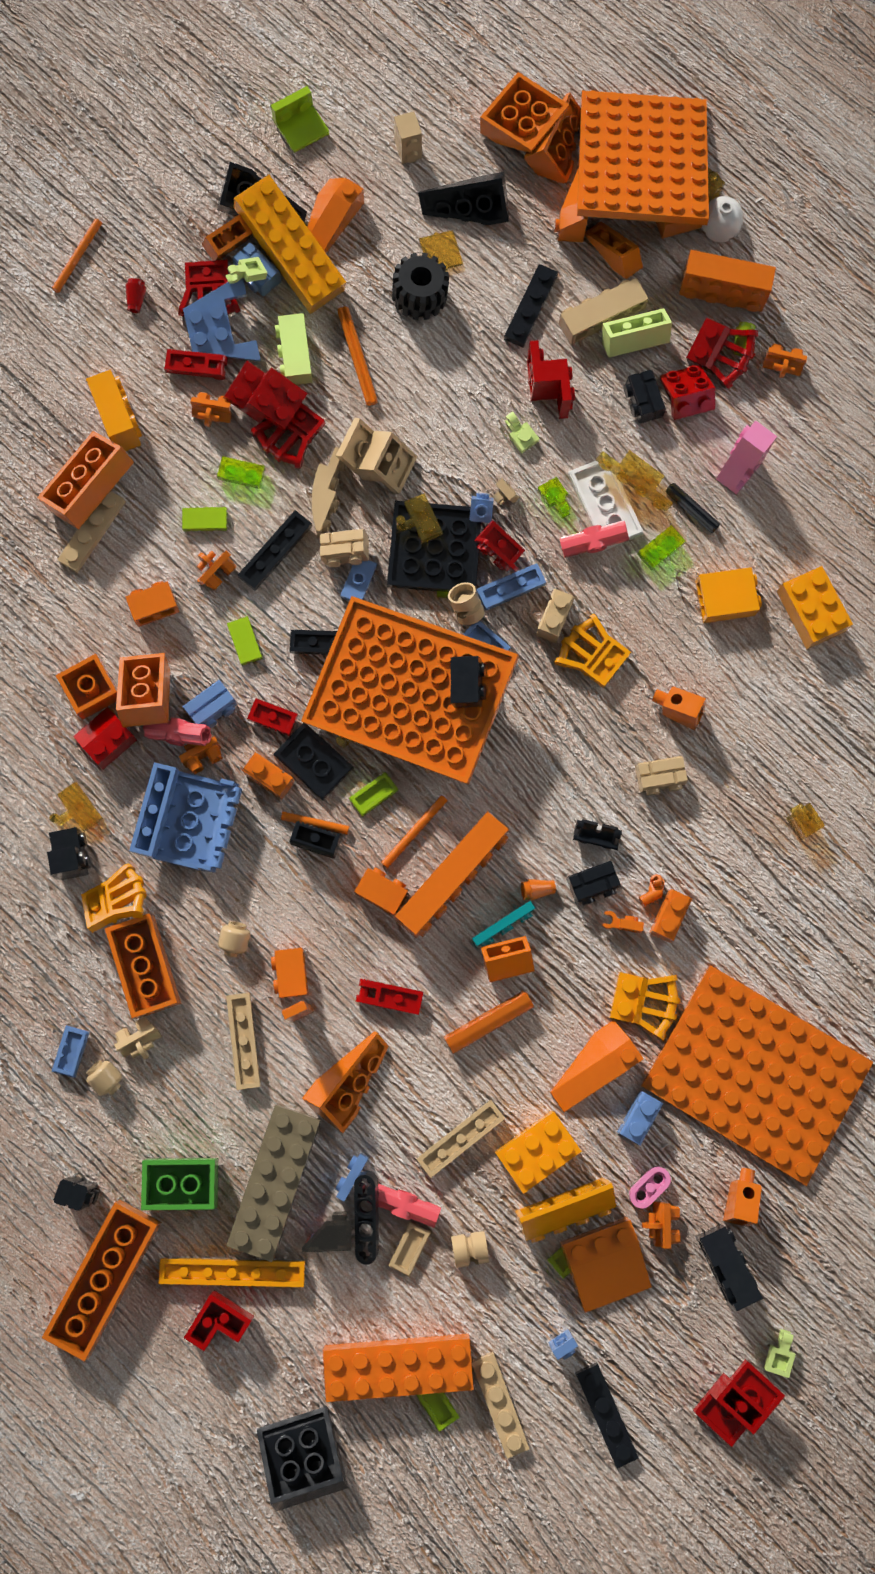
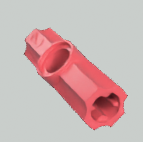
[560,521,629,558]
[143,717,212,746]
[367,1183,441,1228]

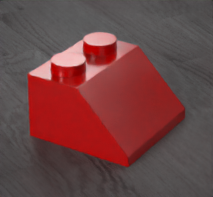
[73,707,137,770]

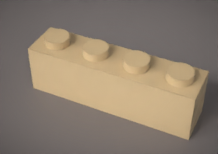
[559,278,649,345]

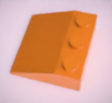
[480,72,569,153]
[560,1217,652,1313]

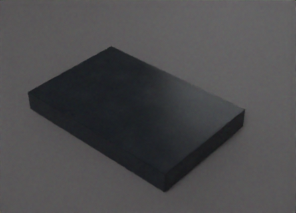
[273,723,354,801]

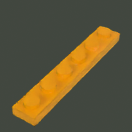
[159,1258,305,1287]

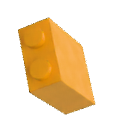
[695,567,762,623]

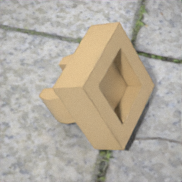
[492,478,520,505]

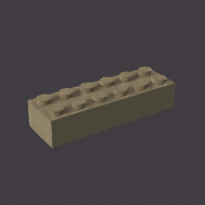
[226,1104,322,1262]

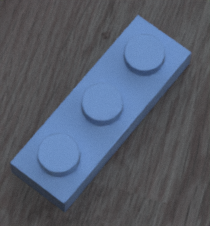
[477,563,546,611]

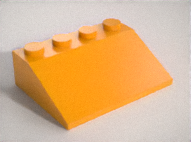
[515,1177,616,1243]

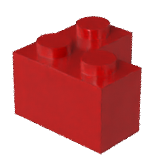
[184,1290,254,1351]

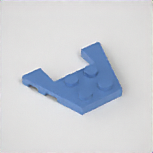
[183,278,261,362]

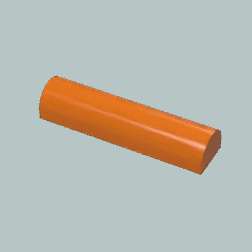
[444,991,534,1054]

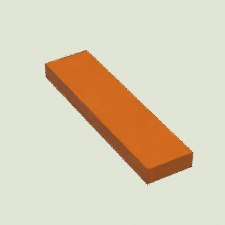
[282,1001,314,1022]

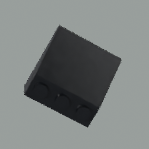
[256,1406,348,1511]

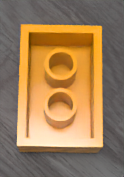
[86,369,142,451]
[777,566,853,650]
[494,1110,582,1194]

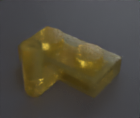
[396,493,442,543]
[49,781,103,832]

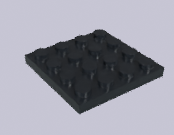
[387,500,481,592]

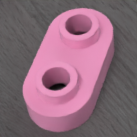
[629,1166,671,1208]

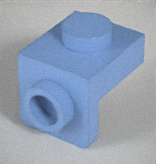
[470,493,493,523]

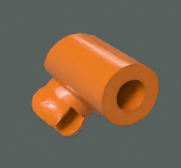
[638,874,665,907]

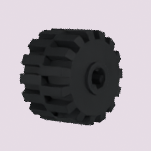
[392,253,449,320]

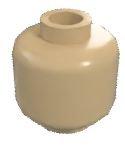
[218,921,251,957]
[86,1060,122,1096]

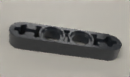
[354,1170,379,1265]

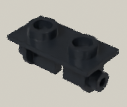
[573,819,622,850]

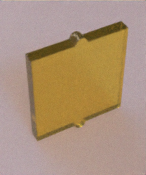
[419,230,463,271]

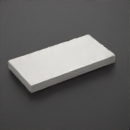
[568,456,644,551]

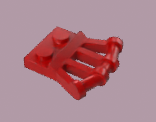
[178,260,241,317]
[686,317,759,390]
[251,403,326,469]

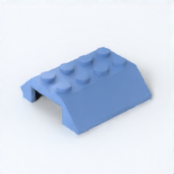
[129,762,242,873]

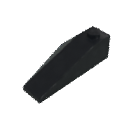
[217,162,307,222]
[418,172,509,225]

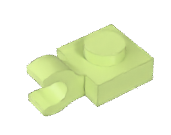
[226,257,267,284]
[505,412,539,454]
[764,1329,796,1378]

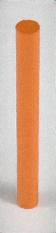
[52,218,102,293]
[381,795,448,869]

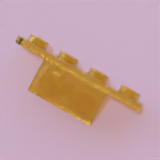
[596,450,673,511]

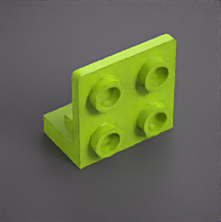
[271,86,329,153]

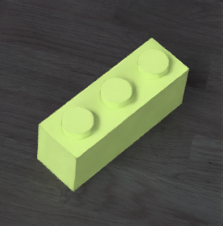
[602,308,672,358]
[275,313,313,385]

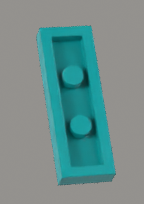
[471,901,535,948]

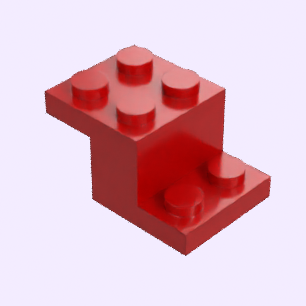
[527,340,575,419]
[223,361,308,431]
[693,1359,785,1447]

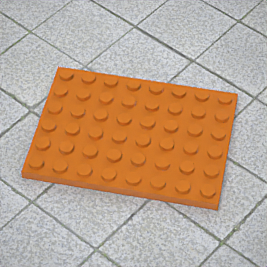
[577,90,709,225]
[301,596,519,785]
[641,965,873,1186]

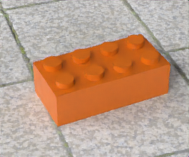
[679,250,776,312]
[37,431,134,530]
[105,913,181,1019]

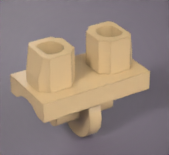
[114,1017,162,1059]

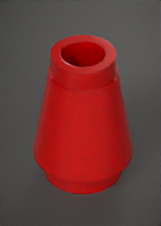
[125,278,147,313]

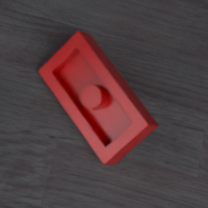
[247,698,298,736]

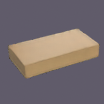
[388,1221,431,1277]

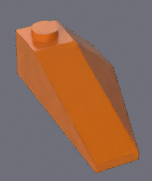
[524,92,581,184]
[302,1031,389,1133]

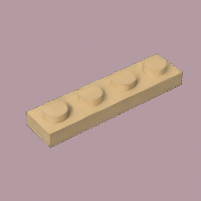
[57,491,126,574]
[226,992,261,1090]
[416,1099,505,1178]
[471,1352,530,1459]

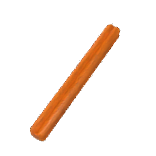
[338,306,378,406]

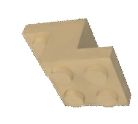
[336,418,418,494]

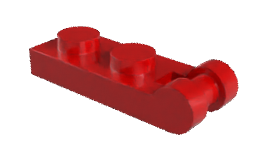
[164,349,228,380]
[355,979,424,1015]

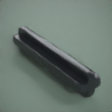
[666,483,720,533]

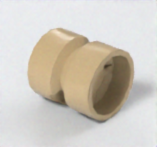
[448,583,485,625]
[451,1231,489,1268]

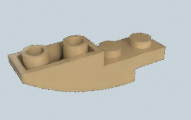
[312,447,346,538]

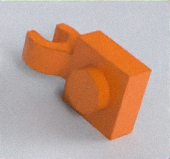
[602,911,644,933]

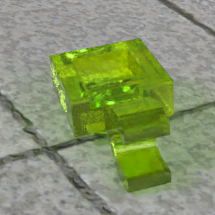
[537,477,571,519]

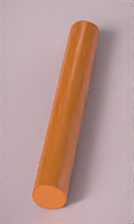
[281,811,349,835]

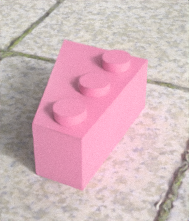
[716,420,777,495]

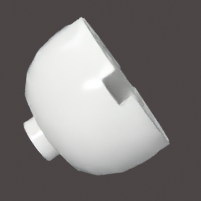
[701,196,743,242]

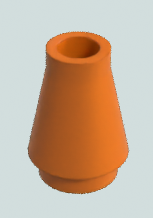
[521,879,556,901]

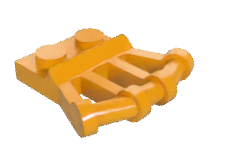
[554,614,631,688]
[81,864,147,933]
[609,972,680,1041]

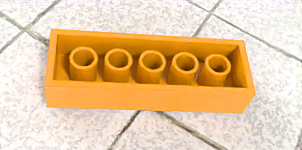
[234,174,346,314]

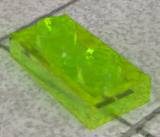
[217,456,266,489]
[637,525,686,571]

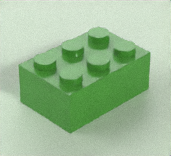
[141,1158,219,1210]

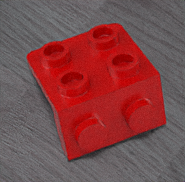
[660,365,715,420]
[474,520,525,572]

